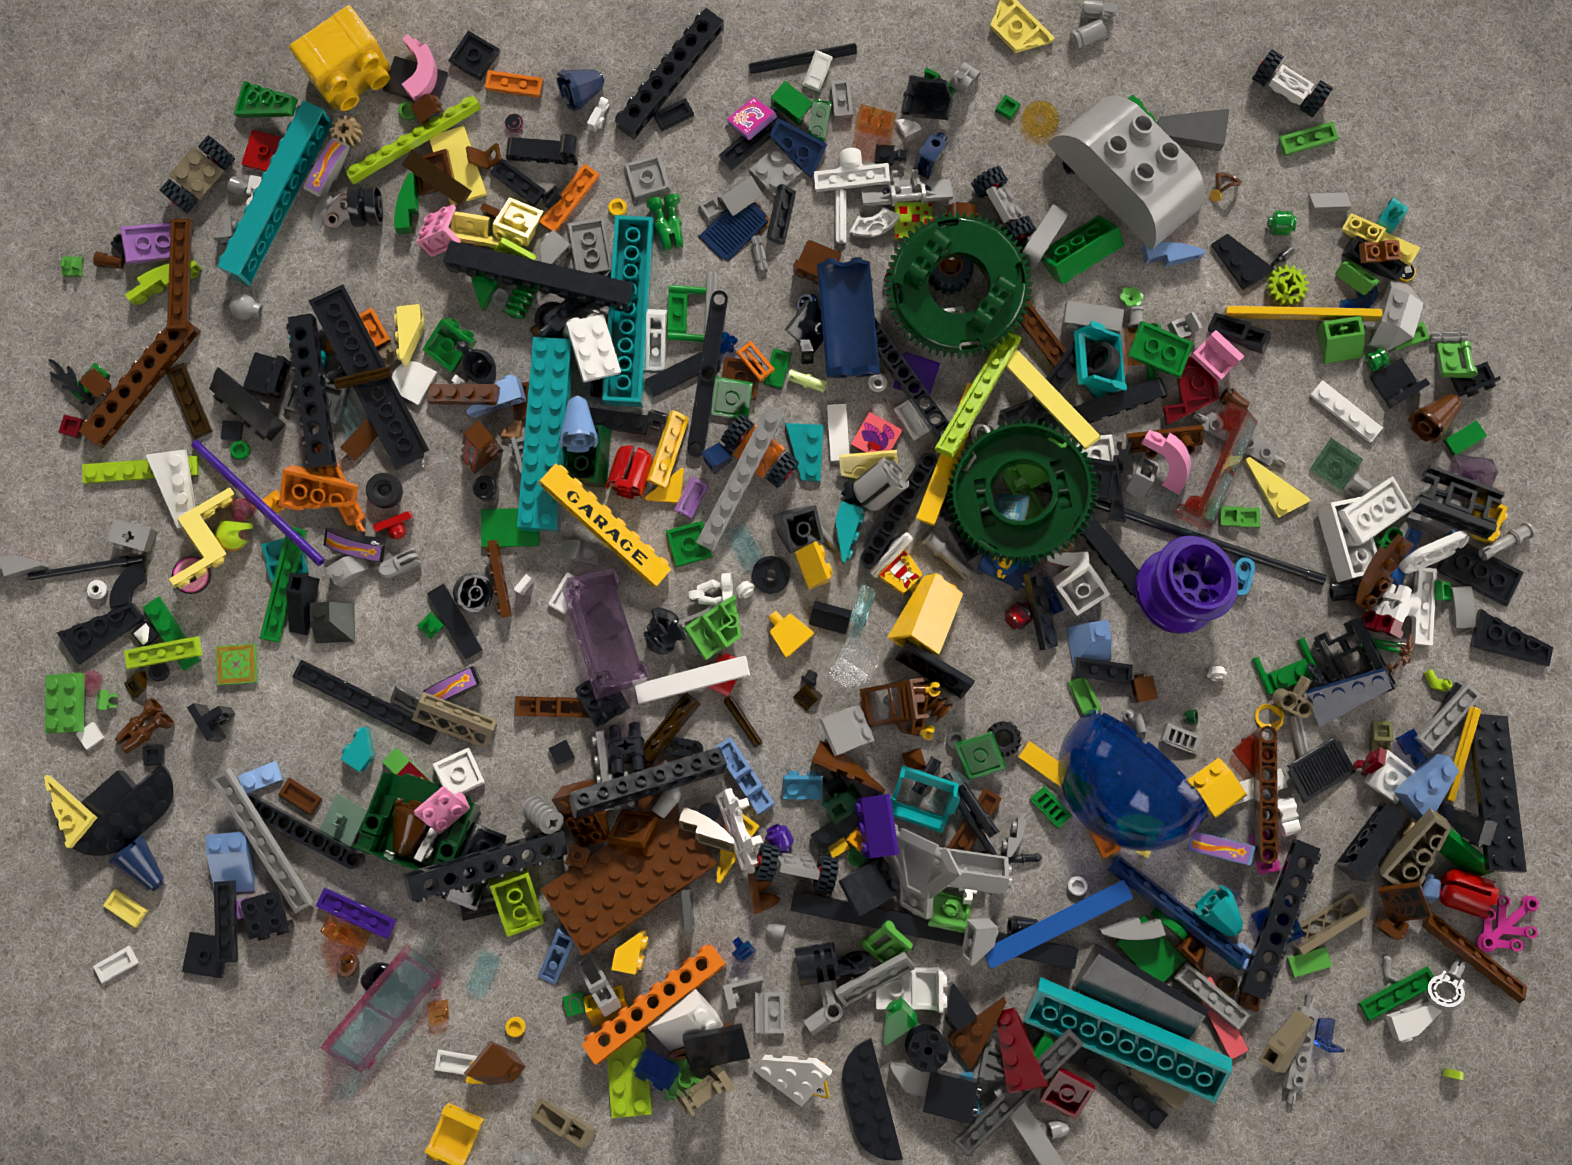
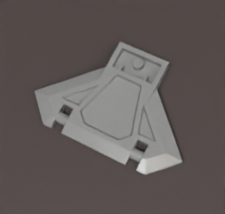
[888,825,962,919]

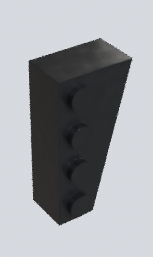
[1335,803,1406,882]

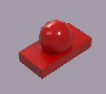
[373,511,414,540]

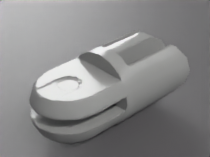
[378,547,422,579]

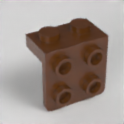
[793,240,841,285]

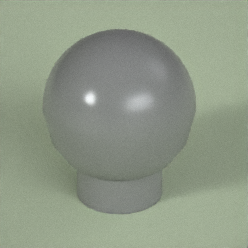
[229,294,263,320]

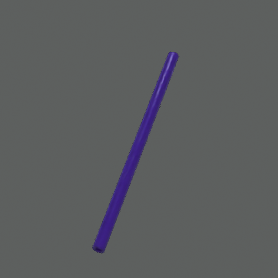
[191,440,325,566]

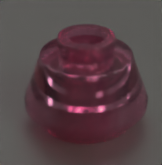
[230,498,257,523]

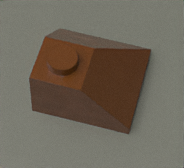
[464,1041,526,1085]

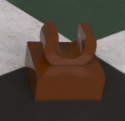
[1238,990,1261,1012]

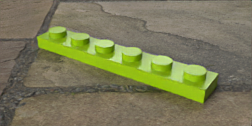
[82,456,199,484]

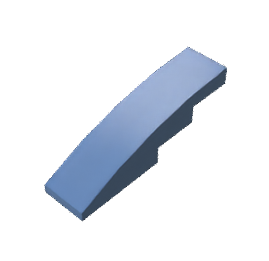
[714,737,775,816]

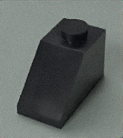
[945,982,977,1031]

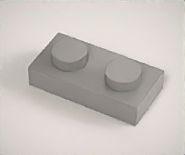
[831,79,853,119]

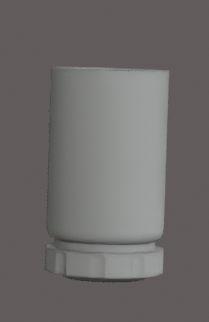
[1070,19,1107,49]

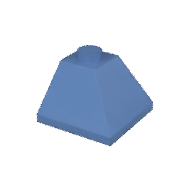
[1066,620,1112,666]

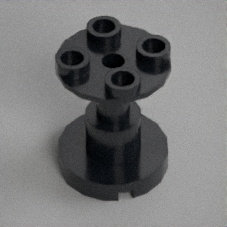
[904,1024,949,1072]

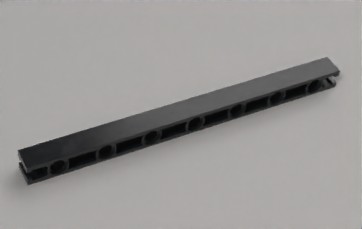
[790,890,1078,969]

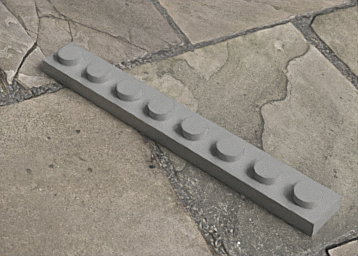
[697,404,785,551]
[211,768,314,913]

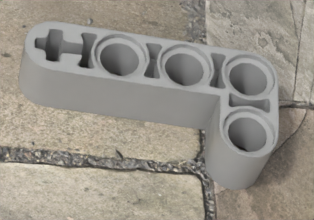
[1016,204,1070,275]

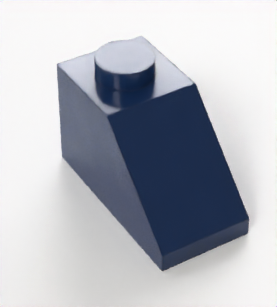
[701,442,733,474]

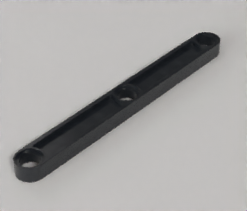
[687,290,728,458]

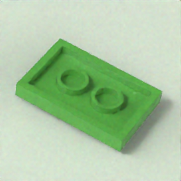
[45,673,85,734]

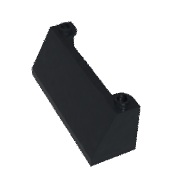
[1073,943,1210,1040]

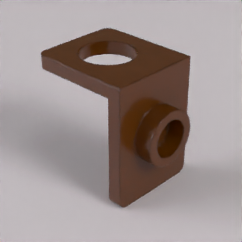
[466,143,501,170]

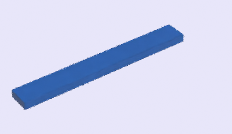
[984,880,1133,969]

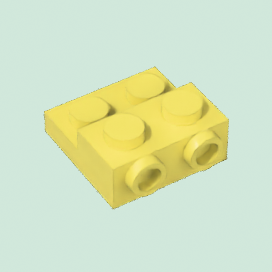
[493,197,544,247]

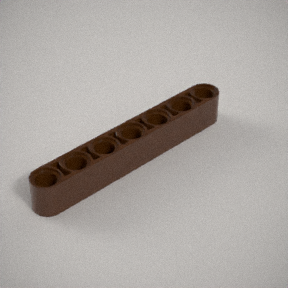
[1254,726,1278,864]

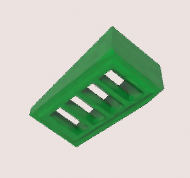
[1030,786,1072,829]

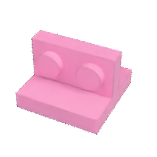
[1191,330,1244,382]

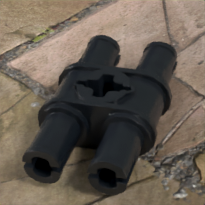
[608,722,646,779]

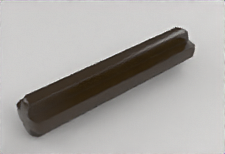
[334,366,392,390]
[724,696,762,748]

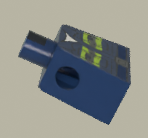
[913,132,948,180]

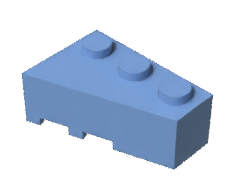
[1393,753,1459,821]

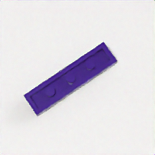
[316,887,397,939]

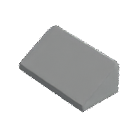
[1309,192,1351,212]

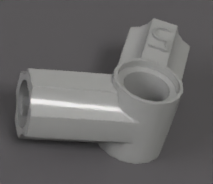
[804,981,842,1036]

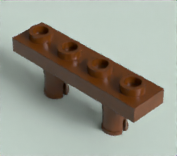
[1126,425,1204,459]

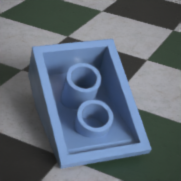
[206,832,255,892]

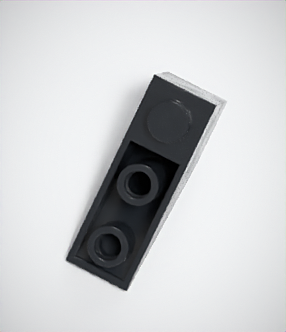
[286,572,320,635]

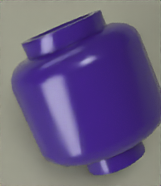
[765,823,794,854]

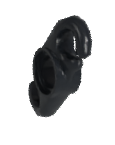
[1307,663,1331,687]

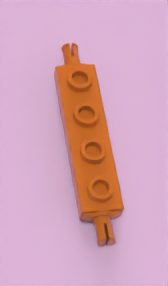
[315,444,366,532]

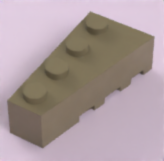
[1378,808,1451,885]

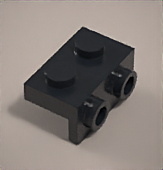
[1450,362,1501,398]

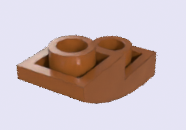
[1359,240,1401,263]

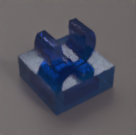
[732,937,757,962]

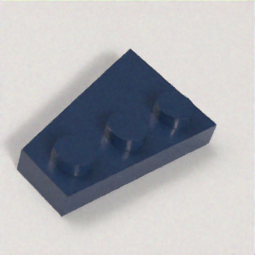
[769,118,827,179]

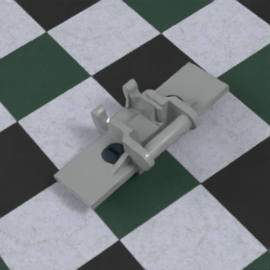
[861,169,953,206]

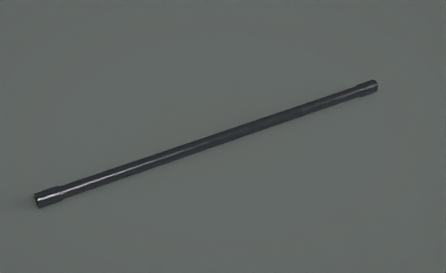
[1035,482,1326,586]

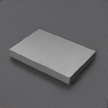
[567,217,612,274]

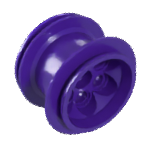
[1135,536,1238,634]

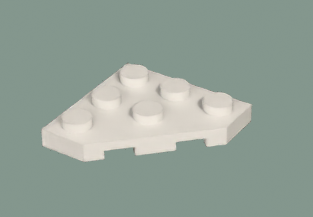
[753,1054,832,1107]

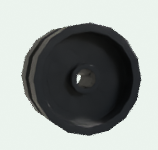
[347,184,383,227]

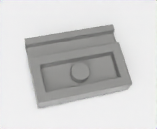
[755,991,785,1034]

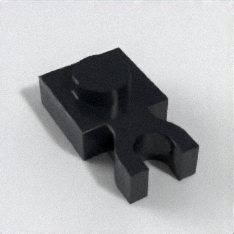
[1113,441,1134,475]

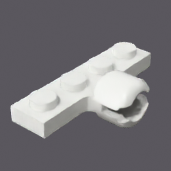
[814,148,890,192]
[1407,567,1437,646]

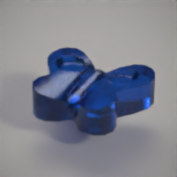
[720,332,738,354]

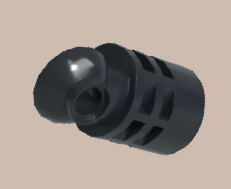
[794,942,873,986]

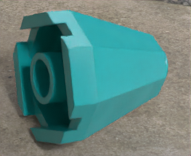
[1193,885,1244,937]

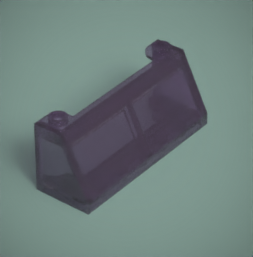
[563,568,650,699]

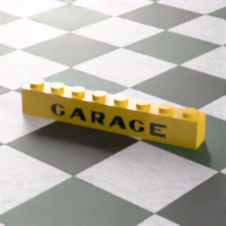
[537,463,671,588]

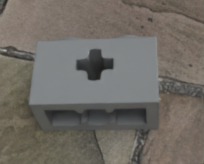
[107,519,157,555]

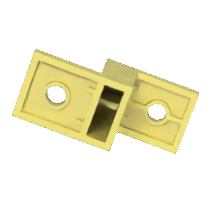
[169,488,234,589]

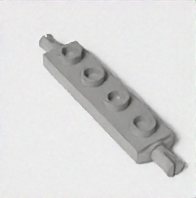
[1192,411,1287,468]
[1283,994,1320,1104]

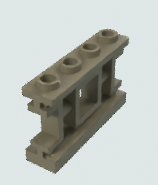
[675,1065,735,1117]

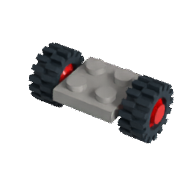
[971,166,1036,243]
[754,843,839,894]

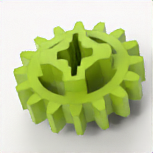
[1266,264,1309,306]

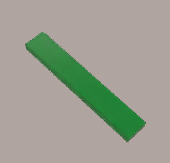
[259,526,308,643]

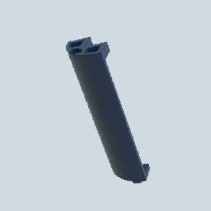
[817,257,880,378]

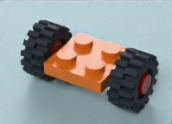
[720,414,799,488]

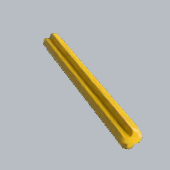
[1444,706,1481,802]

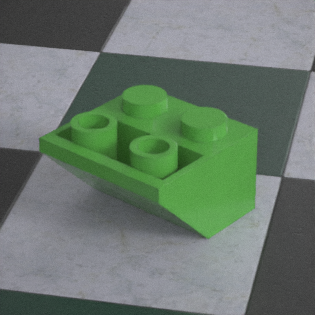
[1316,316,1365,364]

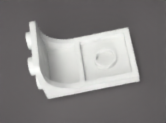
[563,313,621,383]
[876,967,947,1013]

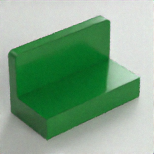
[771,81,813,126]

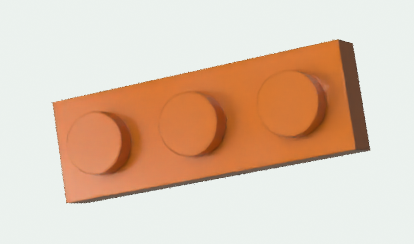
[485,70,544,98]

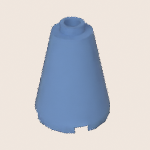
[559,396,598,452]

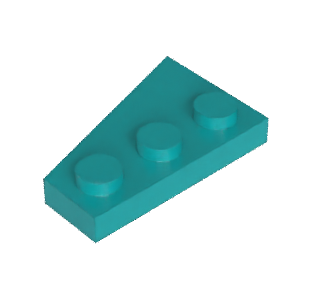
[785,423,823,482]

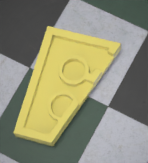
[839,450,898,479]

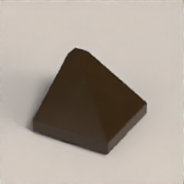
[124,671,146,699]
[793,684,823,711]

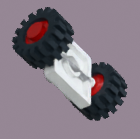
[1252,49,1333,118]

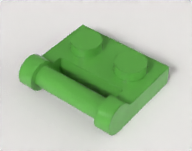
[1435,341,1478,378]
[861,921,913,964]

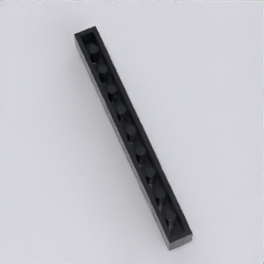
[443,241,635,312]

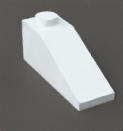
[646,309,667,371]
[1385,997,1448,1043]

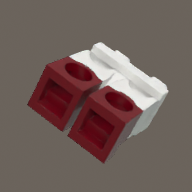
[1362,584,1414,639]

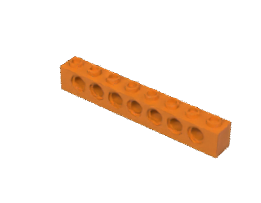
[581,944,727,1065]

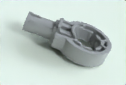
[1426,958,1467,1011]

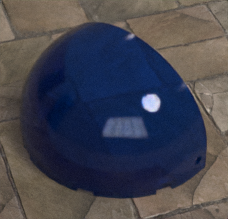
[1058,709,1208,852]

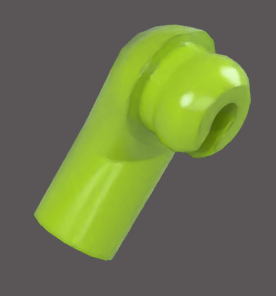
[1423,669,1453,692]

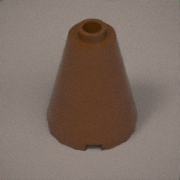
[1408,394,1462,443]
[393,799,428,857]

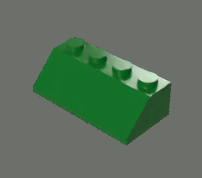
[1041,215,1124,285]

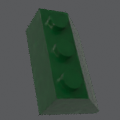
[563,425,611,487]

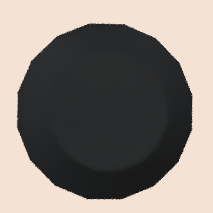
[801,670,818,686]

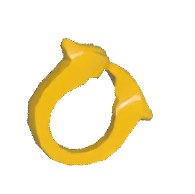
[1255,704,1284,731]

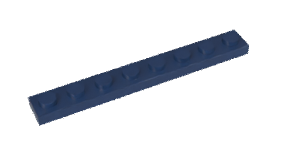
[1108,855,1248,970]

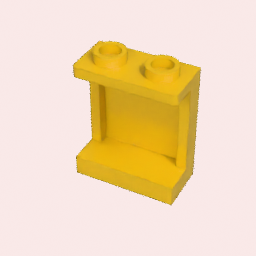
[424,1103,484,1165]

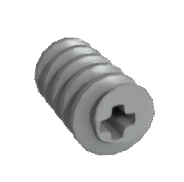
[522,796,564,834]

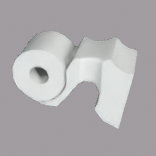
[1278,797,1301,837]

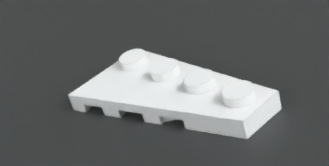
[146,450,196,528]

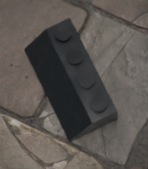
[209,367,286,441]

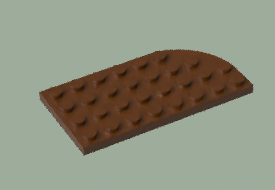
[540,822,718,957]

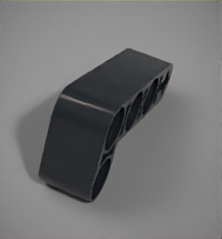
[506,134,580,166]

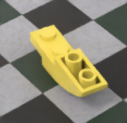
[1342,213,1420,266]

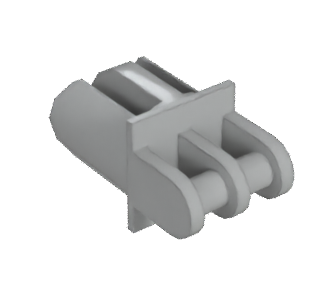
[1081,0,1118,20]

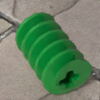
[502,285,539,320]

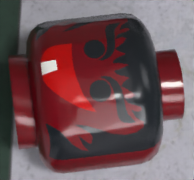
[1004,601,1033,630]

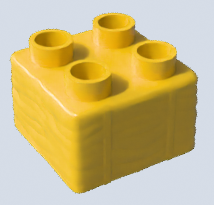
[289,5,391,111]

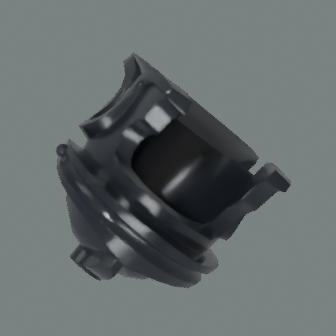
[643,607,686,655]

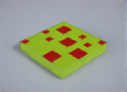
[894,202,932,240]

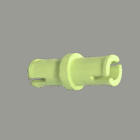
[788,369,827,393]

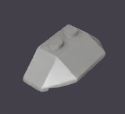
[1368,279,1424,352]

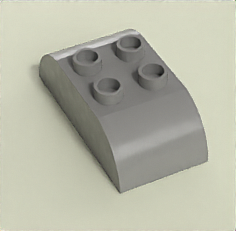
[1047,96,1205,250]

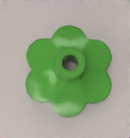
[1120,287,1144,307]

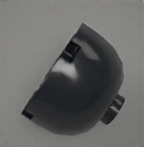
[453,573,493,612]

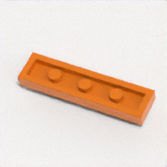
[539,164,600,232]

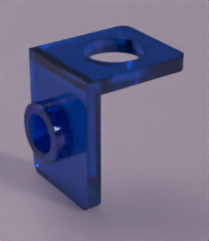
[1314,1018,1345,1053]

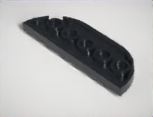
[72,763,174,856]
[842,1038,903,1161]

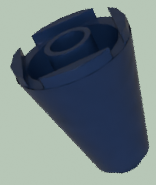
[108,836,164,892]

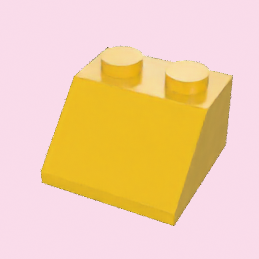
[1187,757,1247,818]

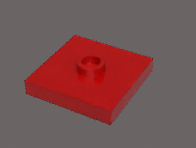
[241,130,284,172]

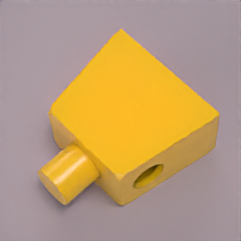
[768,611,814,659]

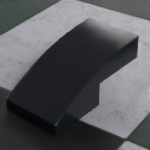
[948,524,984,562]

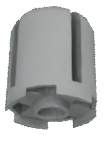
[853,457,909,511]

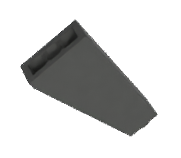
[1156,109,1229,151]

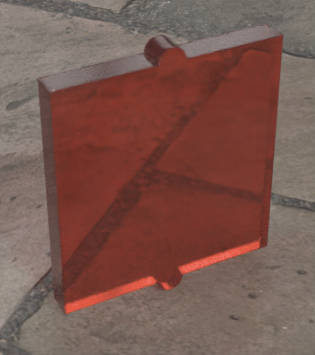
[1232,731,1269,777]

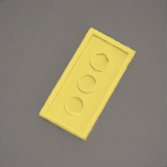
[430,126,487,206]

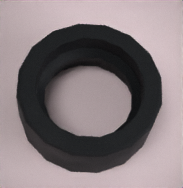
[534,301,565,338]
[1086,342,1120,378]

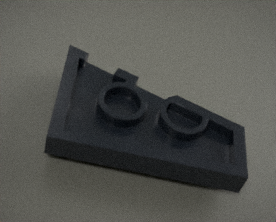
[1211,233,1275,290]

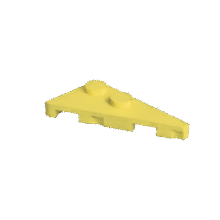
[1244,457,1311,518]
[44,775,97,848]

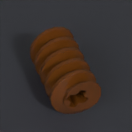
[920,679,952,723]

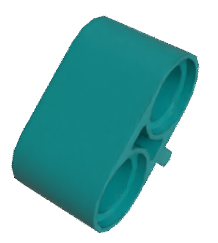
[1375,197,1409,234]

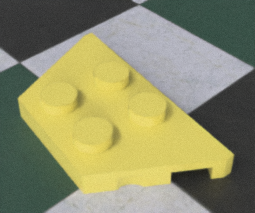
[990,0,1055,53]

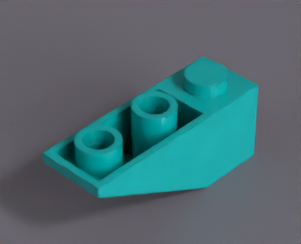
[835,501,865,565]

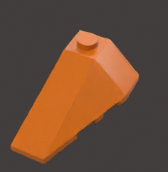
[278,465,358,510]

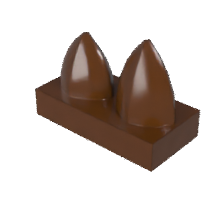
[748,872,780,914]

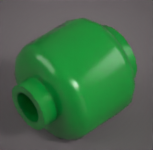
[1267,210,1297,236]

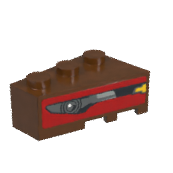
[460,420,503,474]

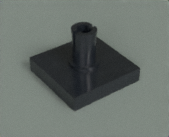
[784,300,823,354]

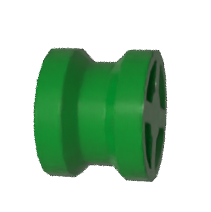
[1365,348,1389,372]

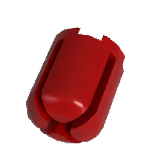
[605,445,653,500]
[1439,868,1499,919]

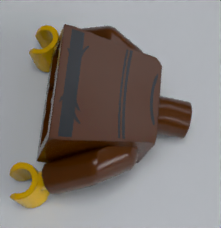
[884,682,940,740]

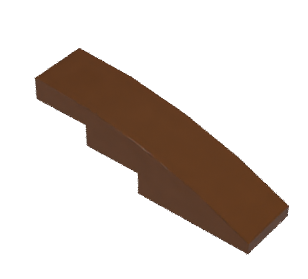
[514,696,590,718]

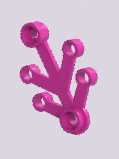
[1476,895,1539,953]

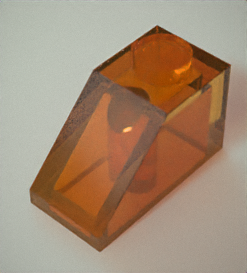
[320,913,372,950]

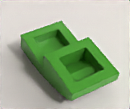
[1221,506,1260,528]

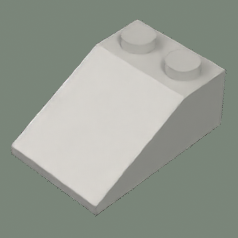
[647,988,724,1051]

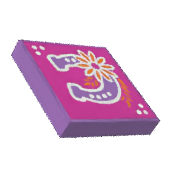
[726,96,777,140]

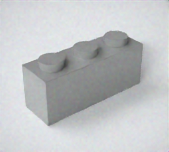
[1062,300,1124,334]

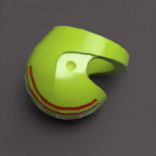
[215,521,253,552]

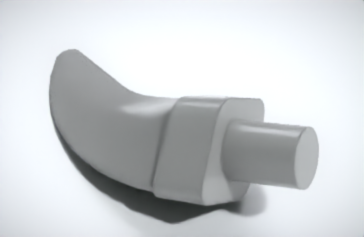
[312,193,341,231]

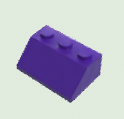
[854,794,899,858]

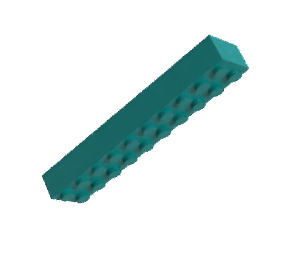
[217,100,332,287]
[603,215,655,407]
[517,337,574,533]
[1024,977,1232,1104]

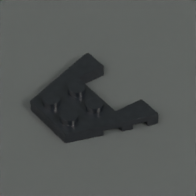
[1085,457,1126,523]

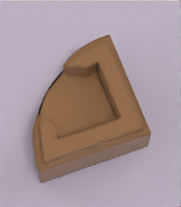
[501,420,523,439]

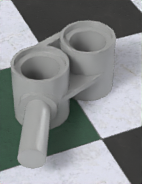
[949,62,980,95]

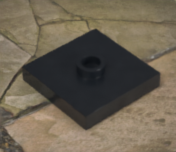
[448,31,500,81]
[182,932,226,978]

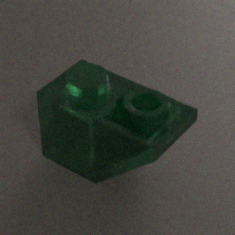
[820,783,862,824]

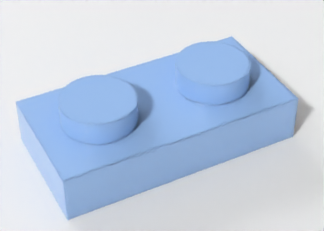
[238,761,283,794]

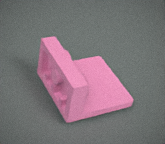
[416,205,461,257]
[414,786,470,834]

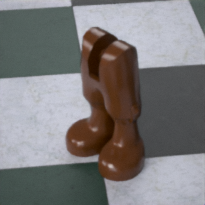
[114,698,174,754]

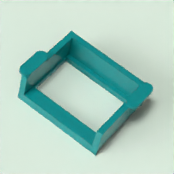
[1074,321,1127,394]
[890,765,960,833]

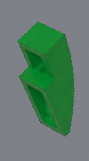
[394,172,419,234]

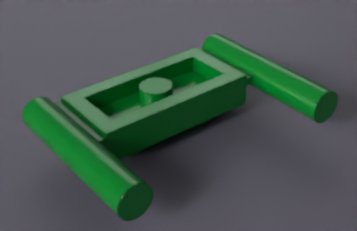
[667,285,707,342]
[1251,637,1318,695]

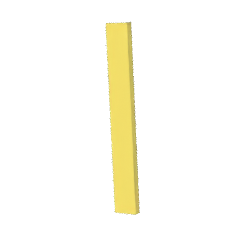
[990,345,1101,450]

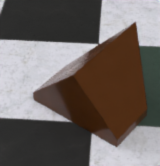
[1175,932,1206,974]

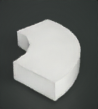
[849,207,900,238]

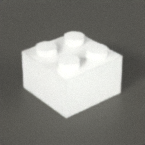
[1052,557,1110,616]

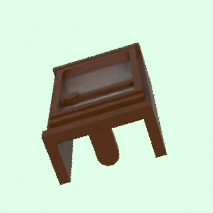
[859,678,929,727]

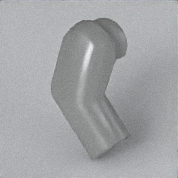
[1122,709,1147,734]

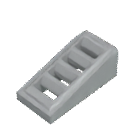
[1159,723,1203,755]

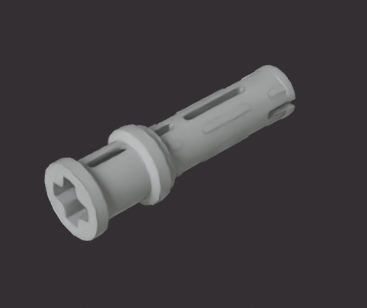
[1478,522,1536,561]
[921,531,974,581]

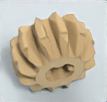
[329,115,363,147]

